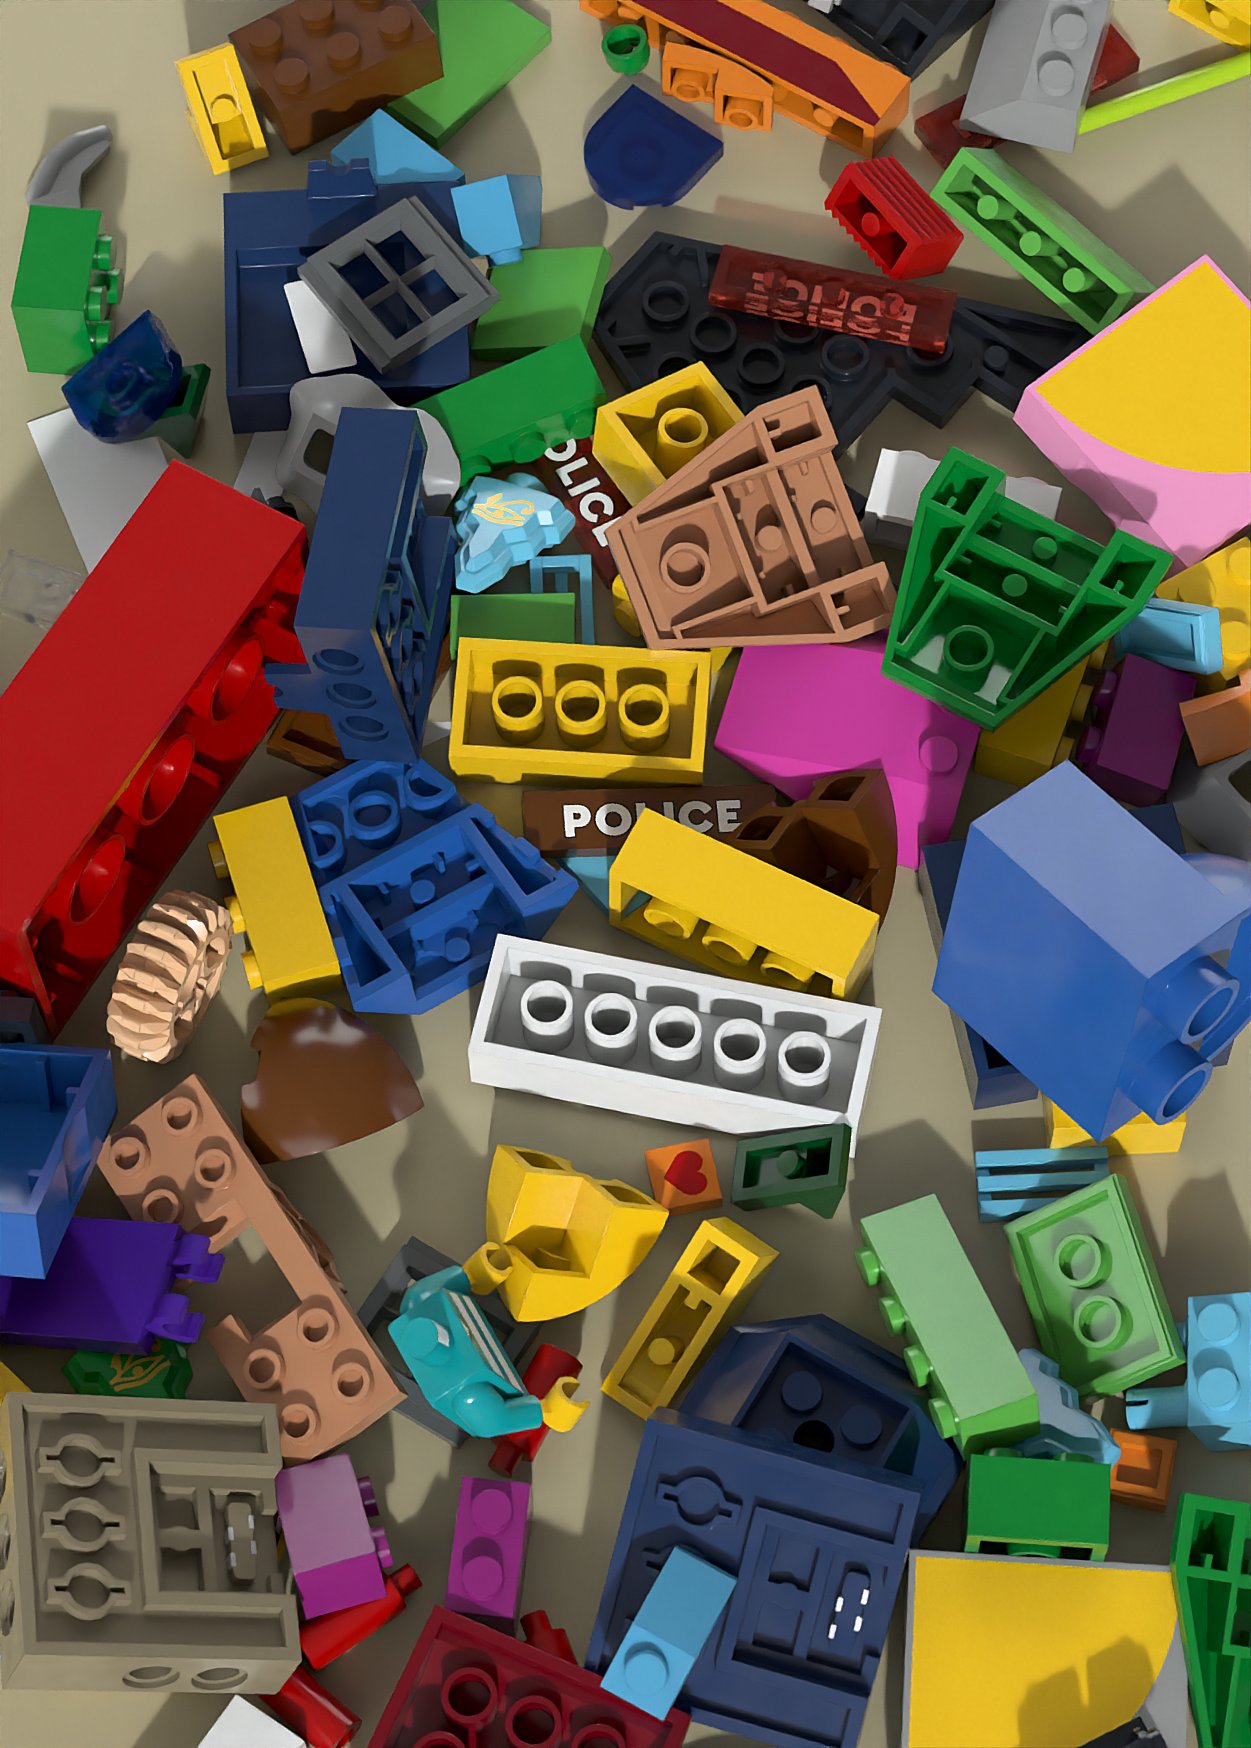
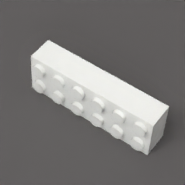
[468,934,882,1158]

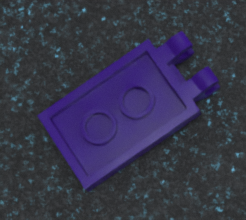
[0,1217,225,1356]

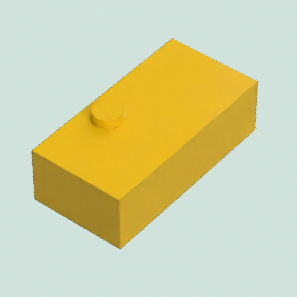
[448,637,712,790]
[609,807,880,1003]

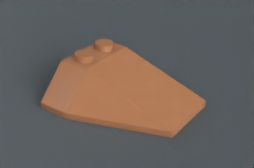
[604,385,897,650]

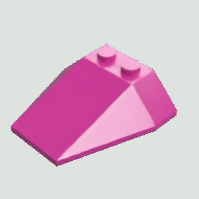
[713,628,981,871]

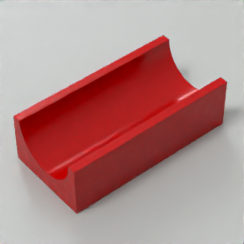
[0,458,309,1043]

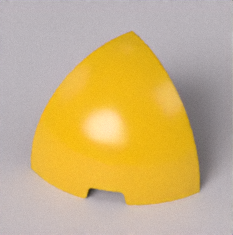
[486,1144,669,1322]

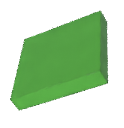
[470,246,612,361]

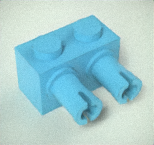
[1126,1292,1251,1452]

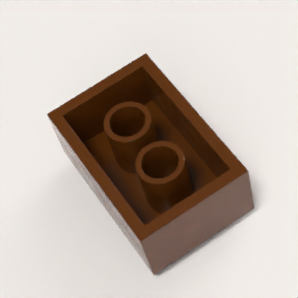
[227,0,444,156]

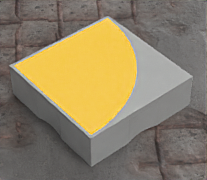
[898,1549,1188,1748]

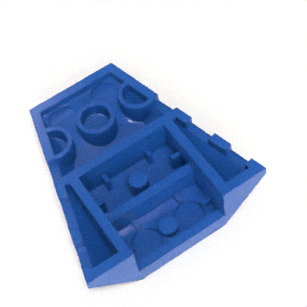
[288,758,579,1015]

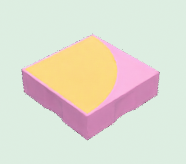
[1013,254,1251,583]

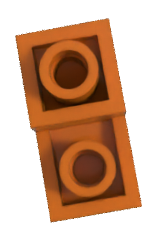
[662,41,774,132]
[1179,668,1251,767]

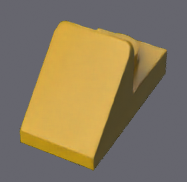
[174,42,269,175]

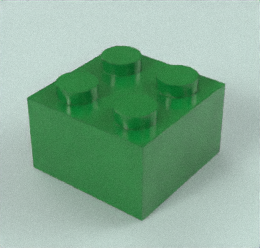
[11,205,124,378]
[960,1447,1111,1562]

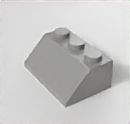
[959,0,1115,154]

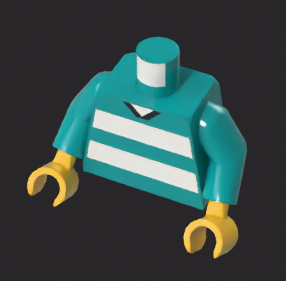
[388,1242,590,1440]

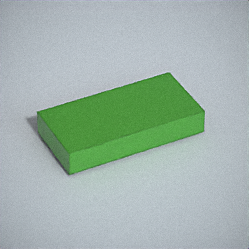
[450,593,576,660]

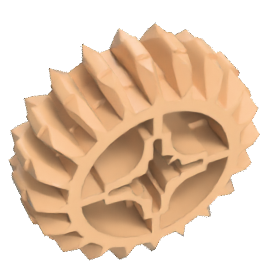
[106,889,233,1065]

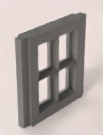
[297,195,500,375]
[356,1236,546,1450]

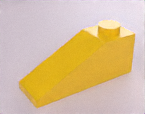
[600,1216,780,1421]

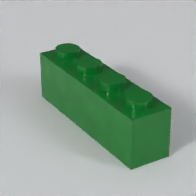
[406,334,609,487]

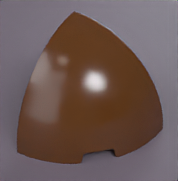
[723,769,898,935]
[241,996,425,1165]

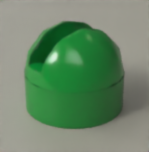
[601,24,650,76]

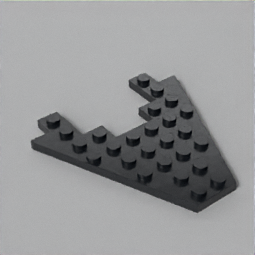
[591,231,1095,628]

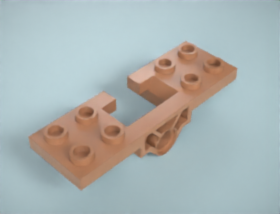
[96,1073,409,1468]

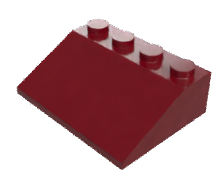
[367,1604,692,1748]

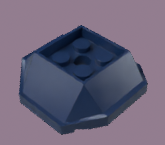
[678,1313,966,1570]

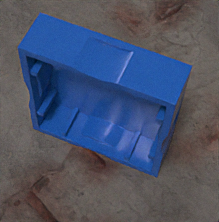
[0,1042,118,1279]

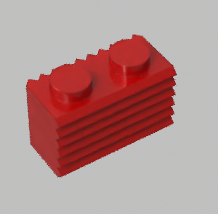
[824,154,964,283]

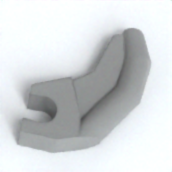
[25,125,112,209]

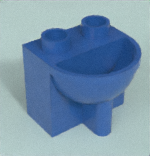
[931,760,1251,1143]

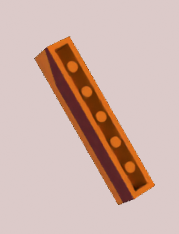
[579,0,911,161]

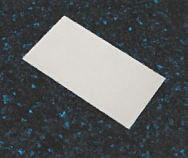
[27,394,168,574]

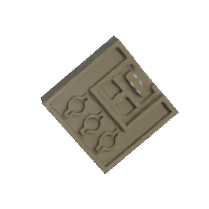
[0,1391,302,1694]

